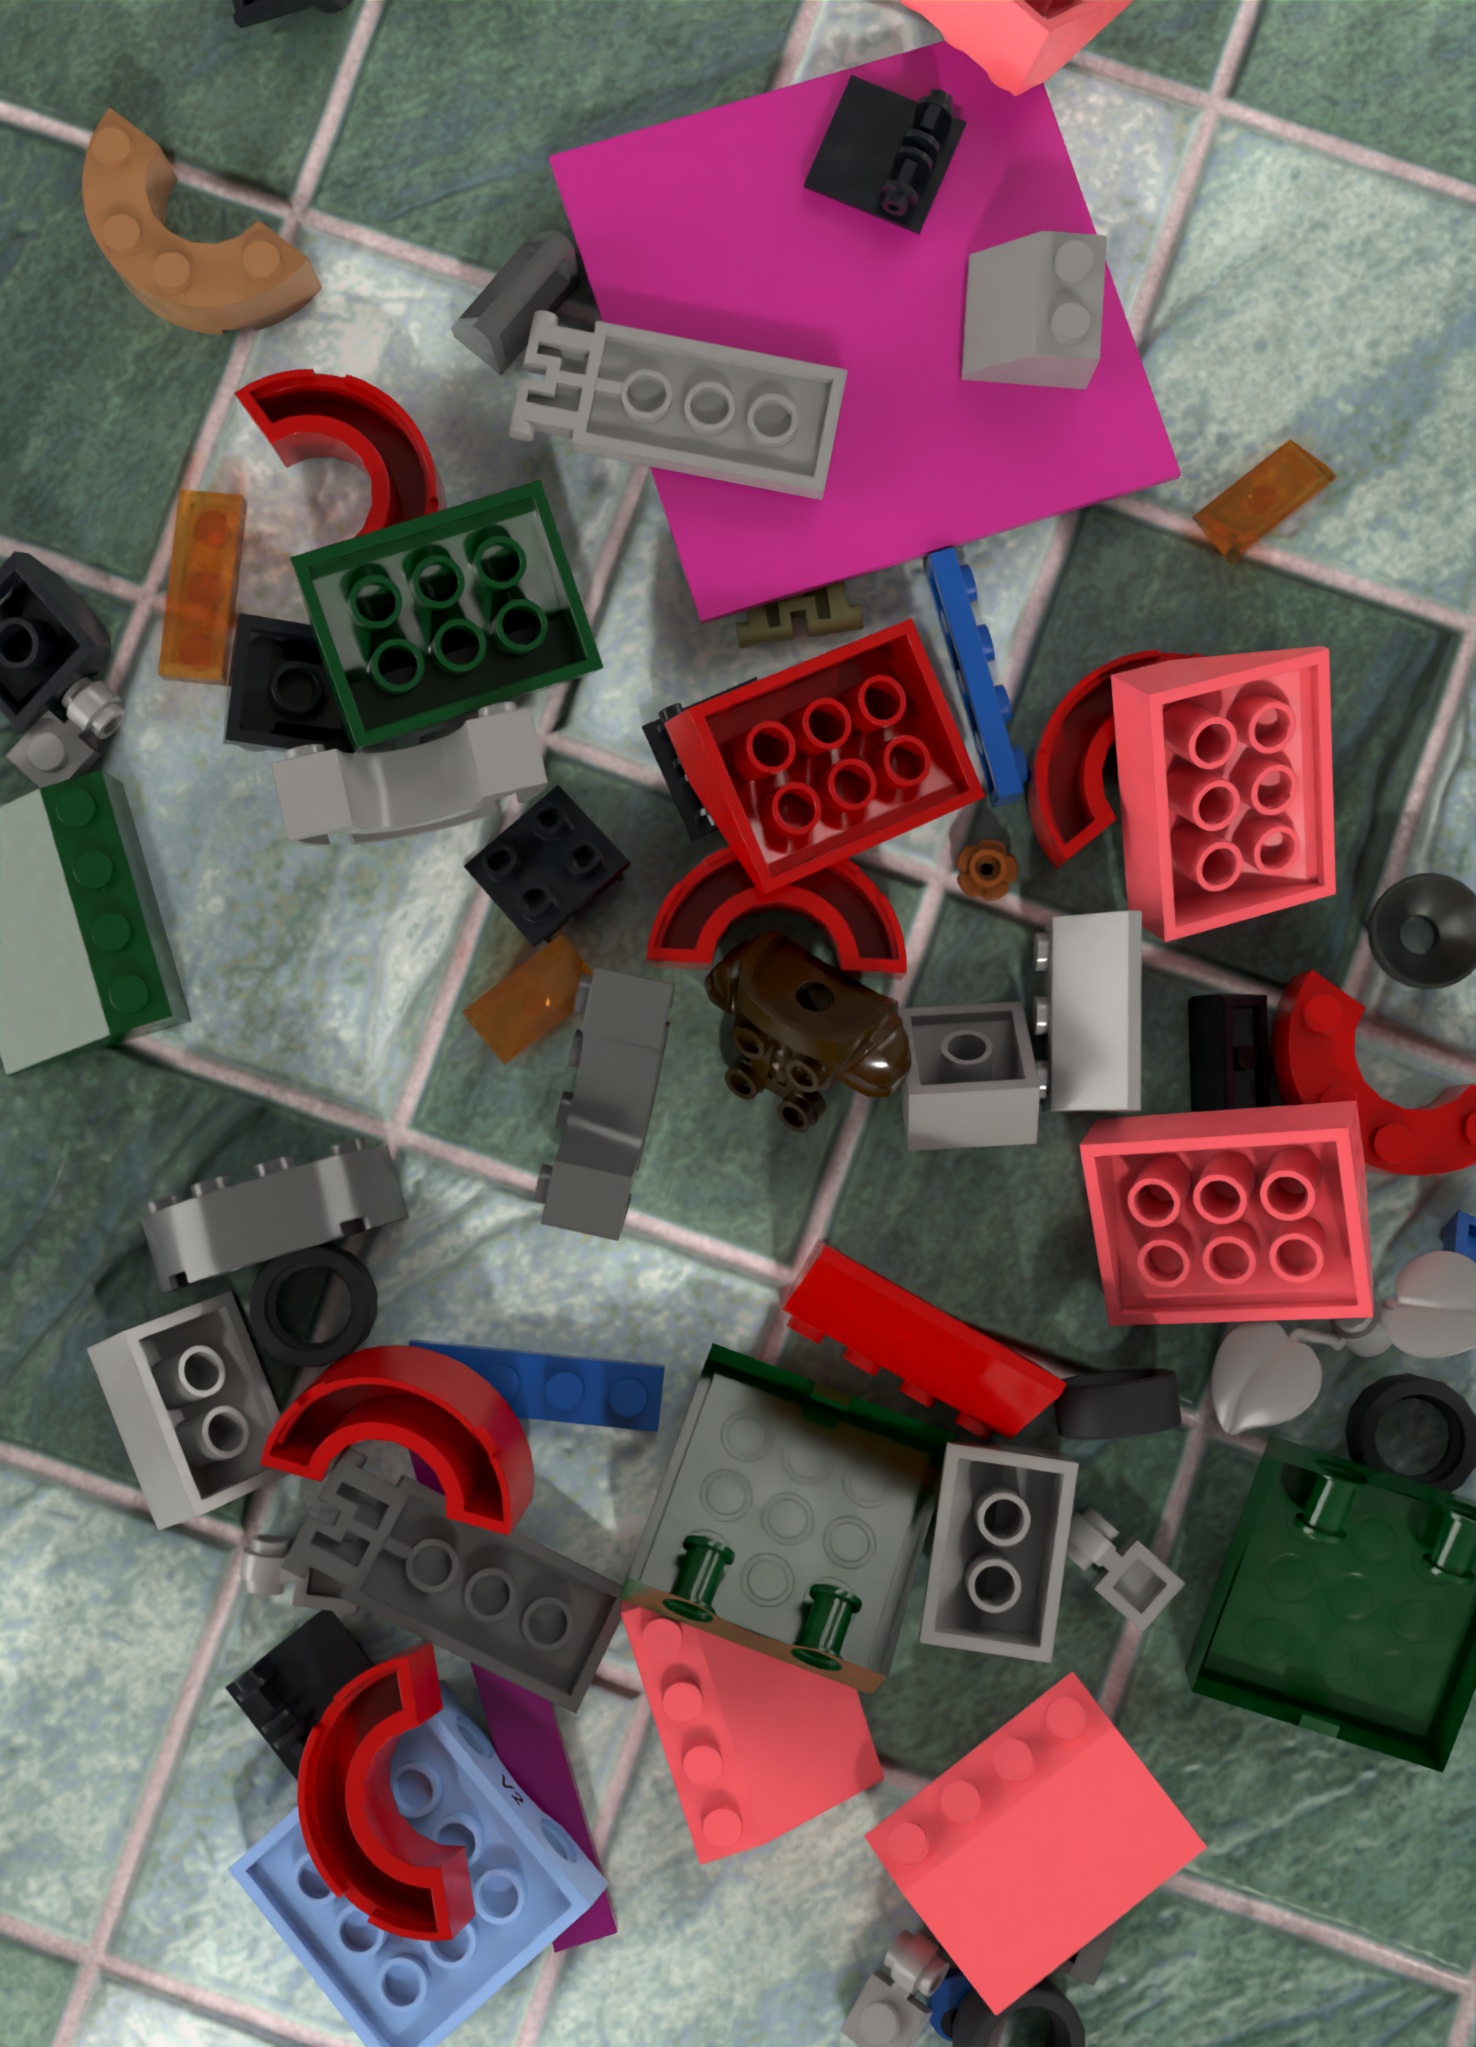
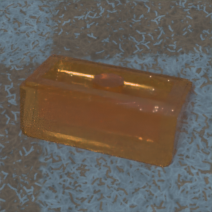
[1192,439,1338,566]
[462,934,593,1065]

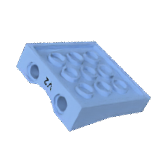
[228,1680,609,2047]

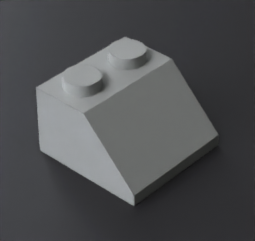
[961,230,1107,390]
[898,1001,1040,1151]

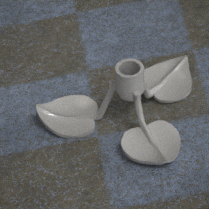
[1211,1251,1476,1435]

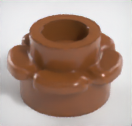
[956,839,1018,901]

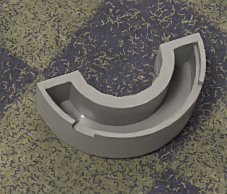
[271,702,548,847]

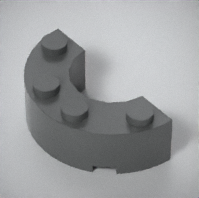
[534,966,675,1241]
[141,1137,409,1294]

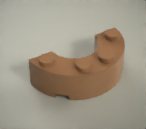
[82,107,322,335]

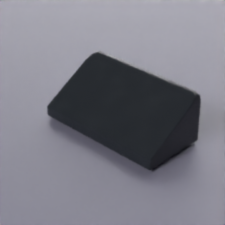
[1188,993,1271,1112]

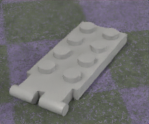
[508,310,848,500]

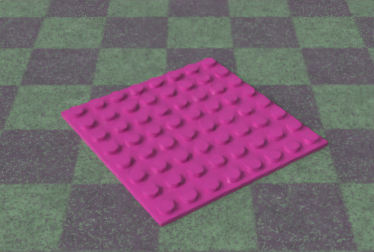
[549,41,1181,625]

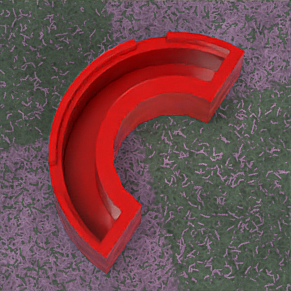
[234,369,447,537]
[1027,649,1208,870]
[646,846,907,980]
[1270,970,1476,1176]
[260,1345,534,1536]
[297,1641,476,1941]

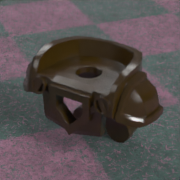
[703,931,911,1132]

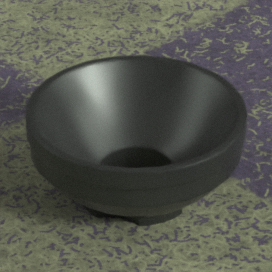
[1367,873,1476,990]

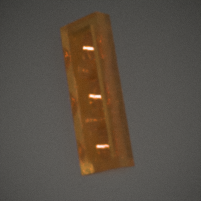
[158,489,248,686]

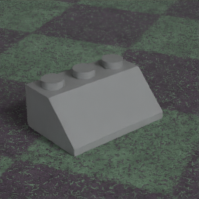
[1032,910,1142,1113]
[87,1291,291,1530]
[918,1441,1079,1663]

